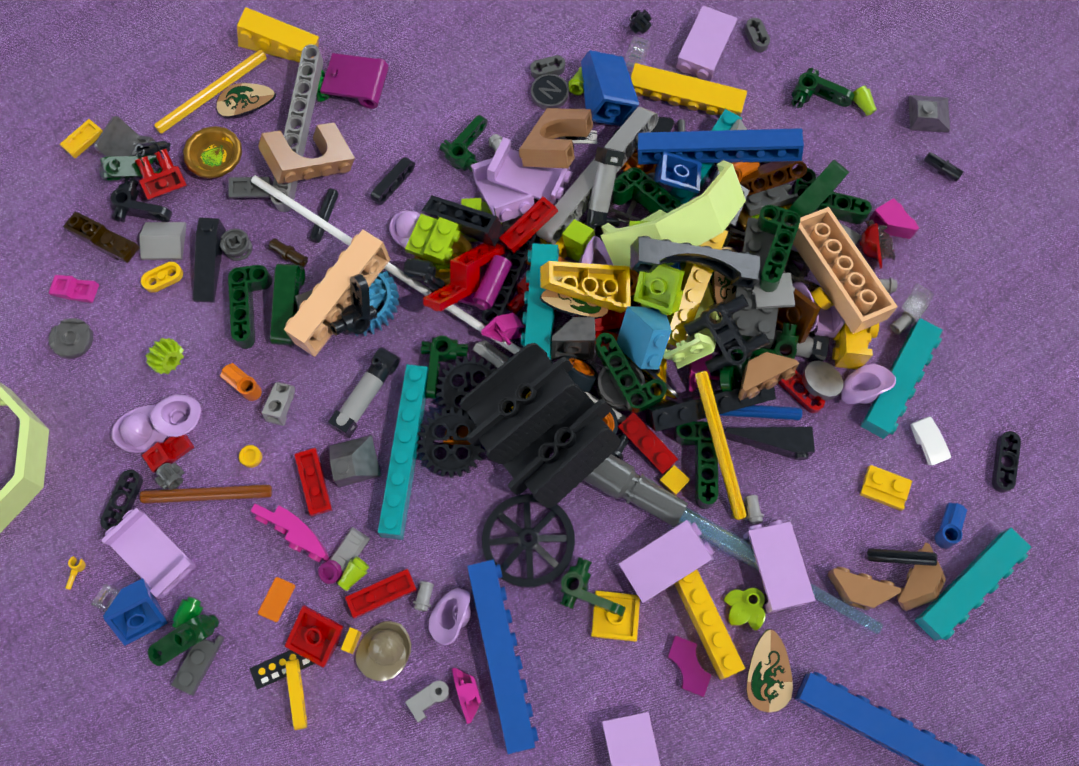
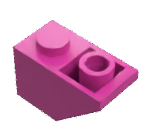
[869,198,919,239]

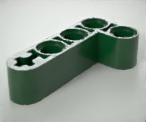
[788,159,849,218]
[611,167,683,214]
[791,168,872,224]
[757,205,801,292]
[270,263,305,346]
[228,265,272,349]
[595,333,667,413]
[674,421,718,509]

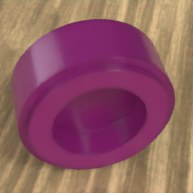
[318,560,342,584]

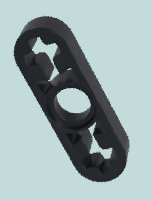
[371,157,415,205]
[992,431,1021,493]
[101,470,143,530]

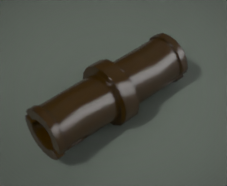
[268,238,308,267]

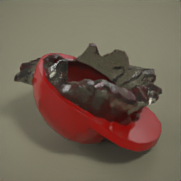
[860,220,896,269]

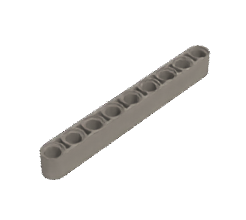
[271,44,323,212]
[536,107,658,245]

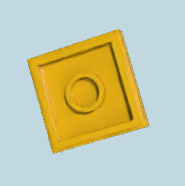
[591,591,640,642]

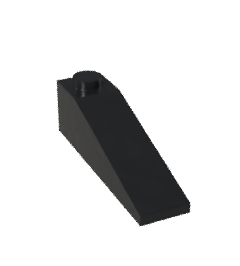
[422,195,505,247]
[193,217,226,303]
[724,427,815,460]

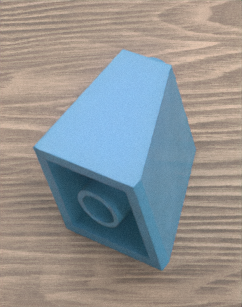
[617,306,672,369]

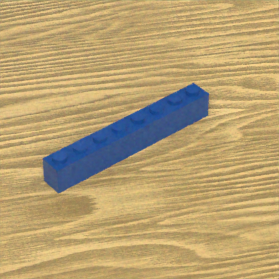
[638,128,804,165]
[467,560,539,754]
[794,671,985,766]

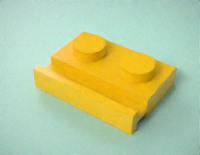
[859,465,912,511]

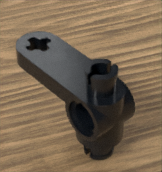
[110,178,172,222]
[330,274,377,336]

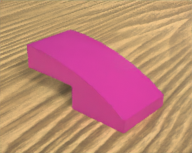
[49,275,99,303]

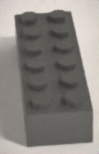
[732,218,790,349]

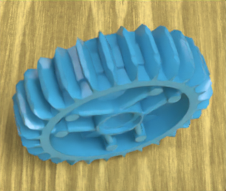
[349,270,399,337]

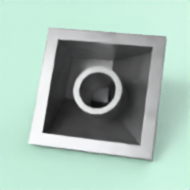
[909,95,950,133]
[551,317,595,359]
[329,435,381,487]

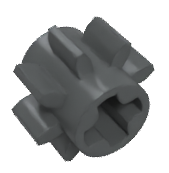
[155,463,185,490]

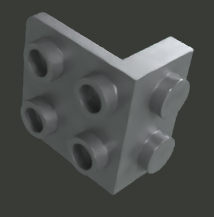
[94,116,155,157]

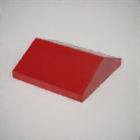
[284,605,344,668]

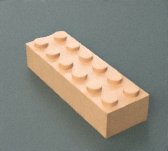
[791,207,898,334]
[284,229,391,357]

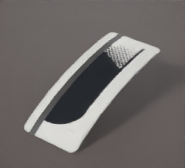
[561,130,597,144]

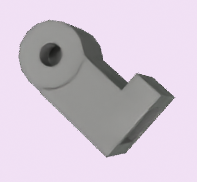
[262,382,295,426]
[405,681,450,723]

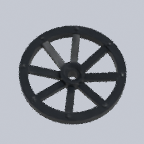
[482,494,575,588]

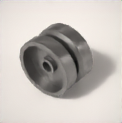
[597,360,645,411]

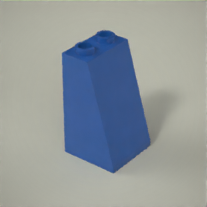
[581,50,639,126]

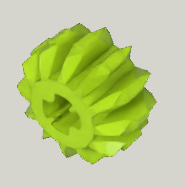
[145,338,184,374]

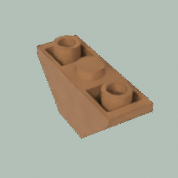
[738,352,799,401]
[897,542,946,611]
[828,567,901,611]

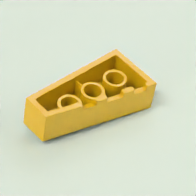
[237,7,319,62]
[540,261,631,313]
[832,323,873,369]

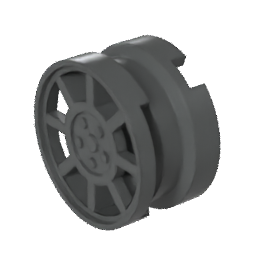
[220,228,253,261]

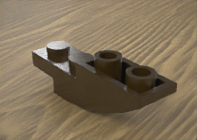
[63,211,140,263]

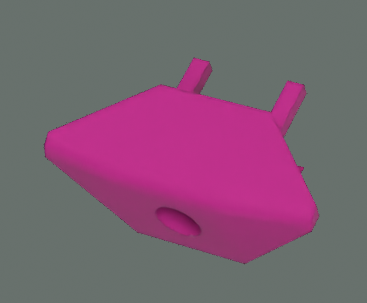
[481,313,525,345]
[688,353,719,393]
[452,668,482,724]

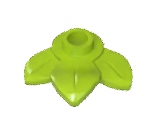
[724,587,766,631]

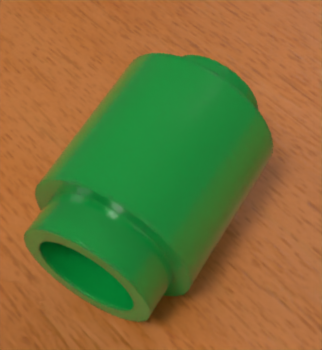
[172,596,204,628]

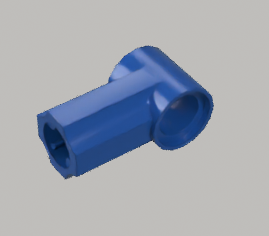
[935,502,967,549]

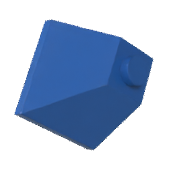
[654,151,702,194]
[103,578,168,646]

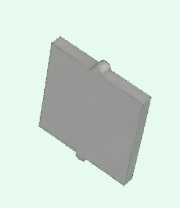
[752,273,795,309]

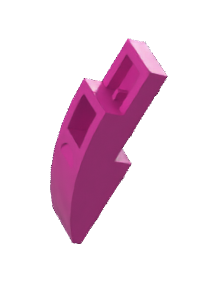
[251,504,330,563]

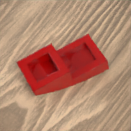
[142,434,194,473]

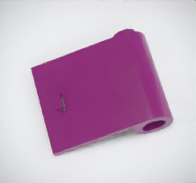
[320,53,389,109]
[458,255,512,310]

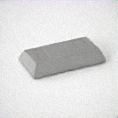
[329,527,370,574]

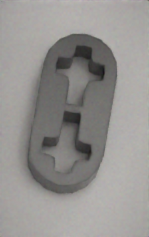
[745,18,770,52]
[530,55,565,79]

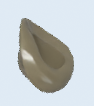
[356,621,411,681]

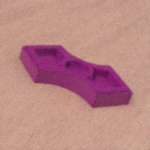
[667,635,711,697]

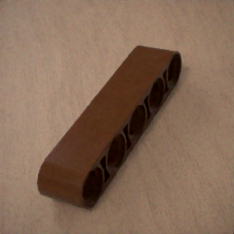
[740,161,807,196]

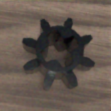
[629,10,652,34]

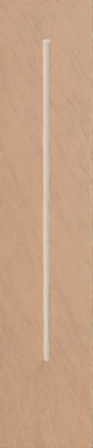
[251,175,663,442]

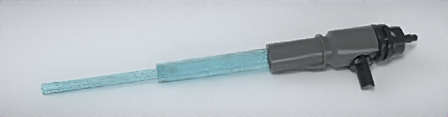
[584,434,883,634]

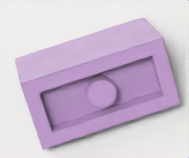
[814,300,845,338]

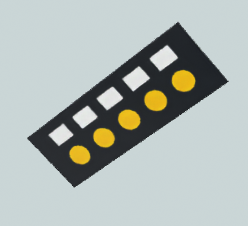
[249,650,315,690]

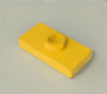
[60,119,103,159]

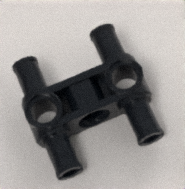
[684,294,770,374]

